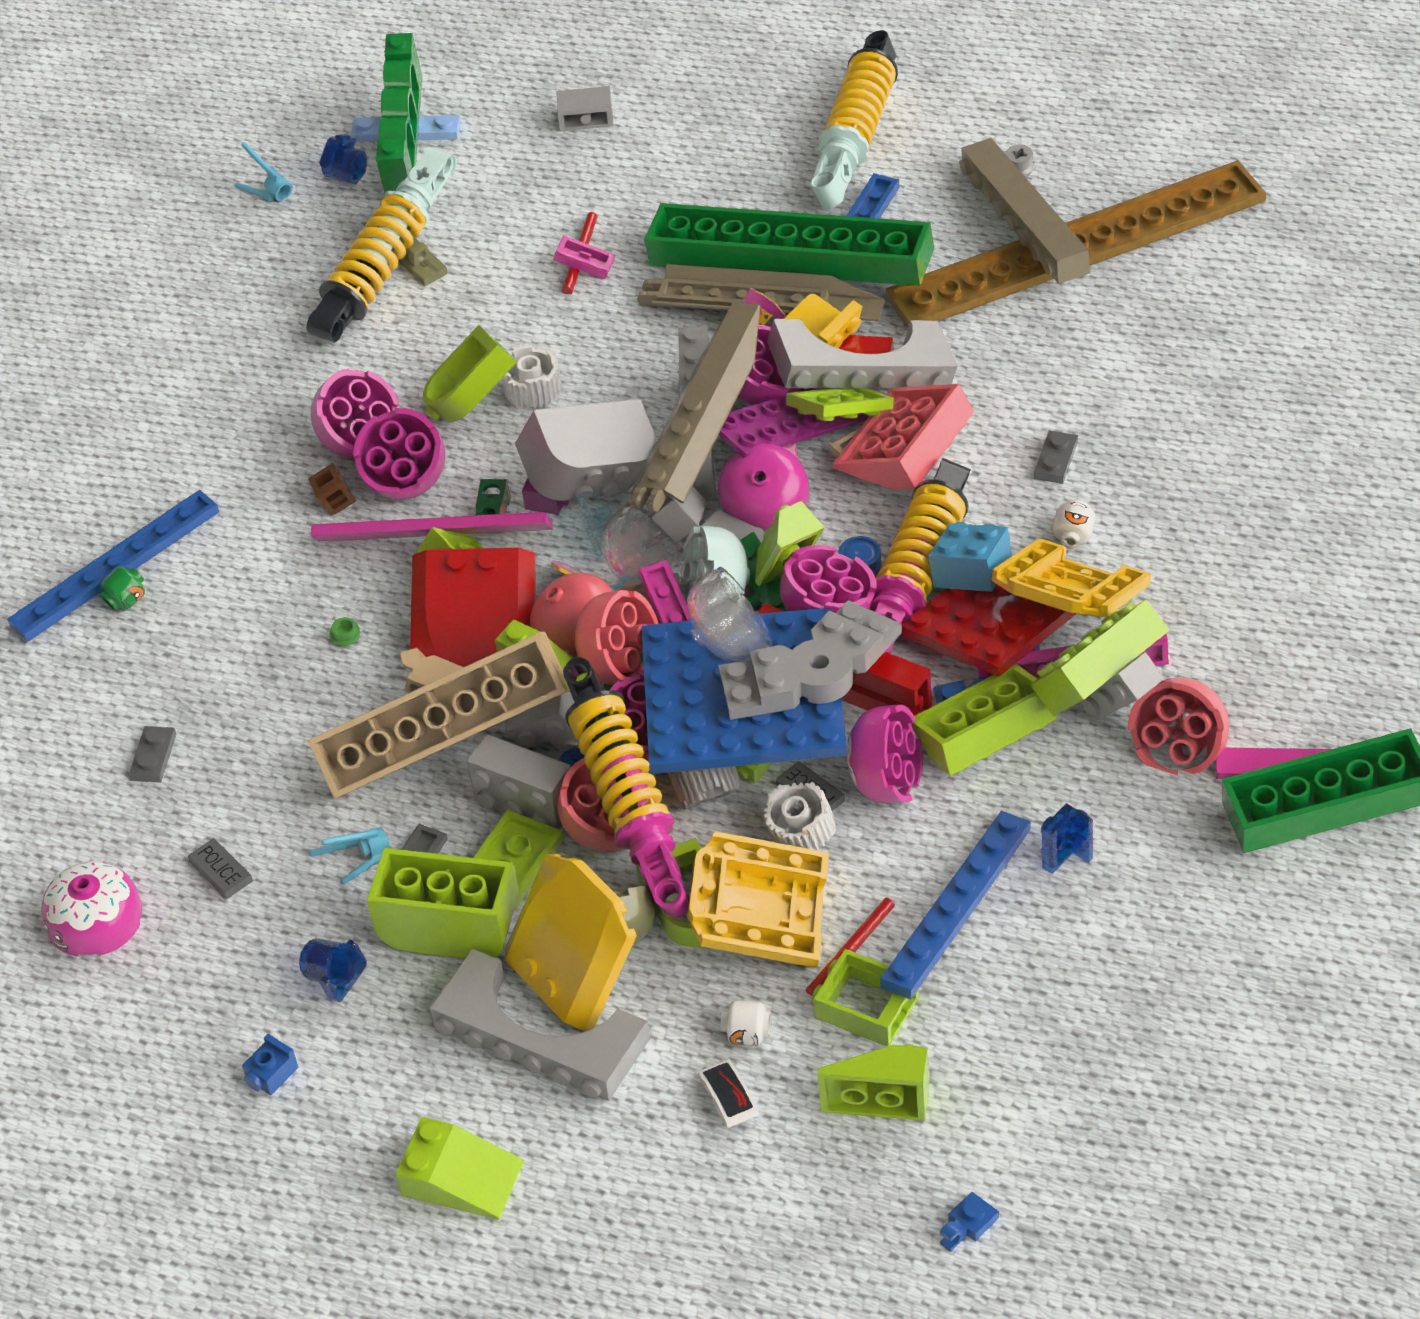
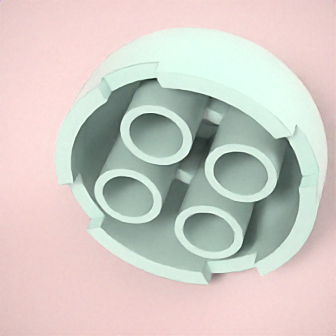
[681,525,750,619]

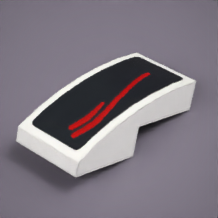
[698,1059,760,1128]

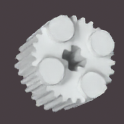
[502,343,561,411]
[764,782,836,851]

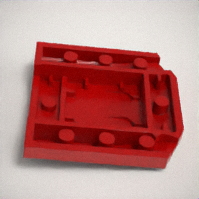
[410,547,536,667]

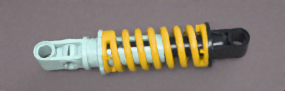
[810,30,898,209]
[306,147,456,343]

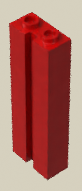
[752,603,932,716]

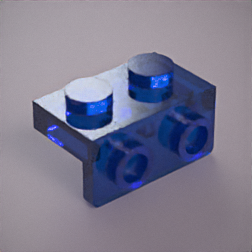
[1041,803,1093,874]

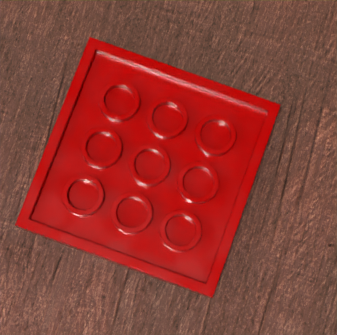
[900,584,1076,677]

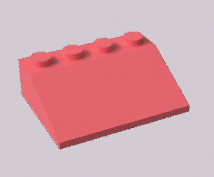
[832,384,974,490]

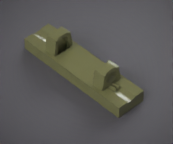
[363,221,448,286]

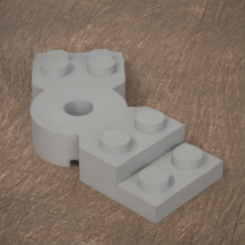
[718,600,902,720]

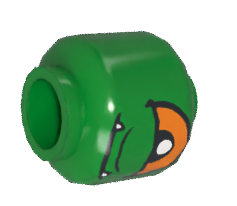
[99,566,145,611]

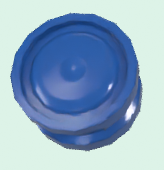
[838,536,882,578]

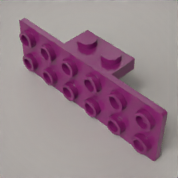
[719,388,869,458]

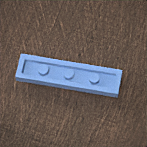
[351,115,461,142]

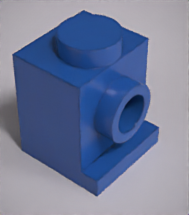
[242,1034,299,1095]

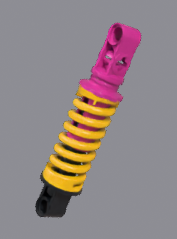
[869,458,971,653]
[563,657,689,918]

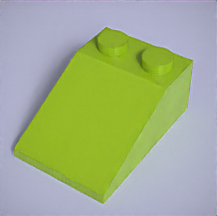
[817,1044,930,1121]
[396,1117,524,1220]

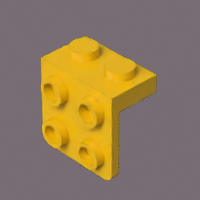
[784,294,863,348]

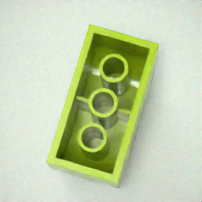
[367,848,519,959]

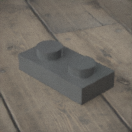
[1034,430,1078,484]
[129,726,177,783]

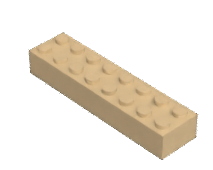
[307,631,570,799]

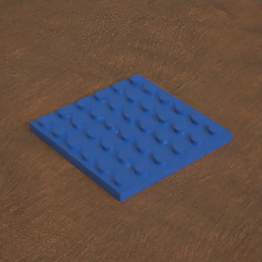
[642,608,847,774]

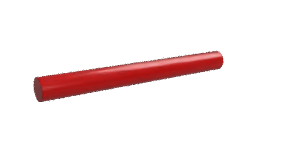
[562,212,598,294]
[806,898,895,996]

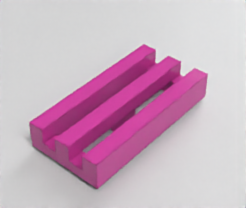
[553,235,615,279]

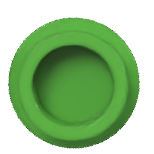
[329,617,361,646]

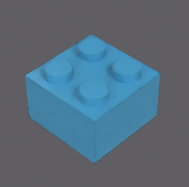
[929,522,1012,592]

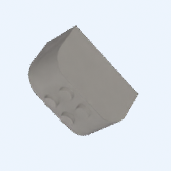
[515,399,656,501]

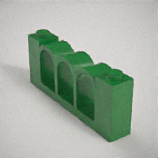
[376,33,422,193]

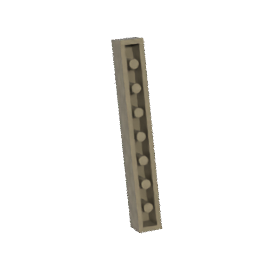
[959,138,1090,284]

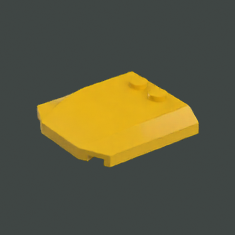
[991,538,1151,617]
[687,831,829,968]
[505,854,637,1031]

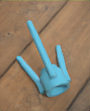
[235,142,293,202]
[309,827,390,884]

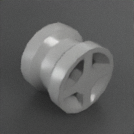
[1005,144,1033,177]

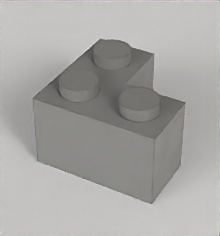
[505,691,591,758]

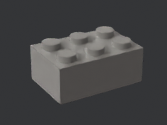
[467,734,571,829]

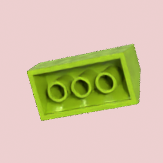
[911,664,1057,776]

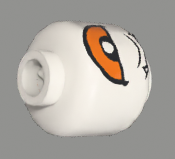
[1053,500,1095,547]
[721,1001,772,1046]

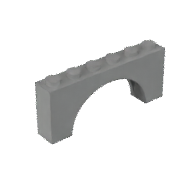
[767,319,958,388]
[678,326,716,501]
[430,949,650,1101]

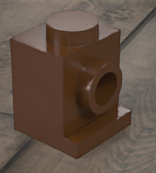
[308,463,356,516]

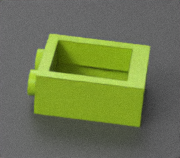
[812,949,919,1046]

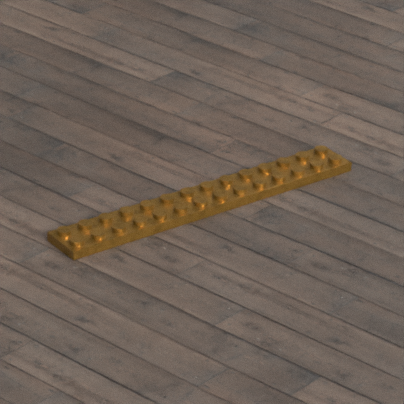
[885,160,1266,327]

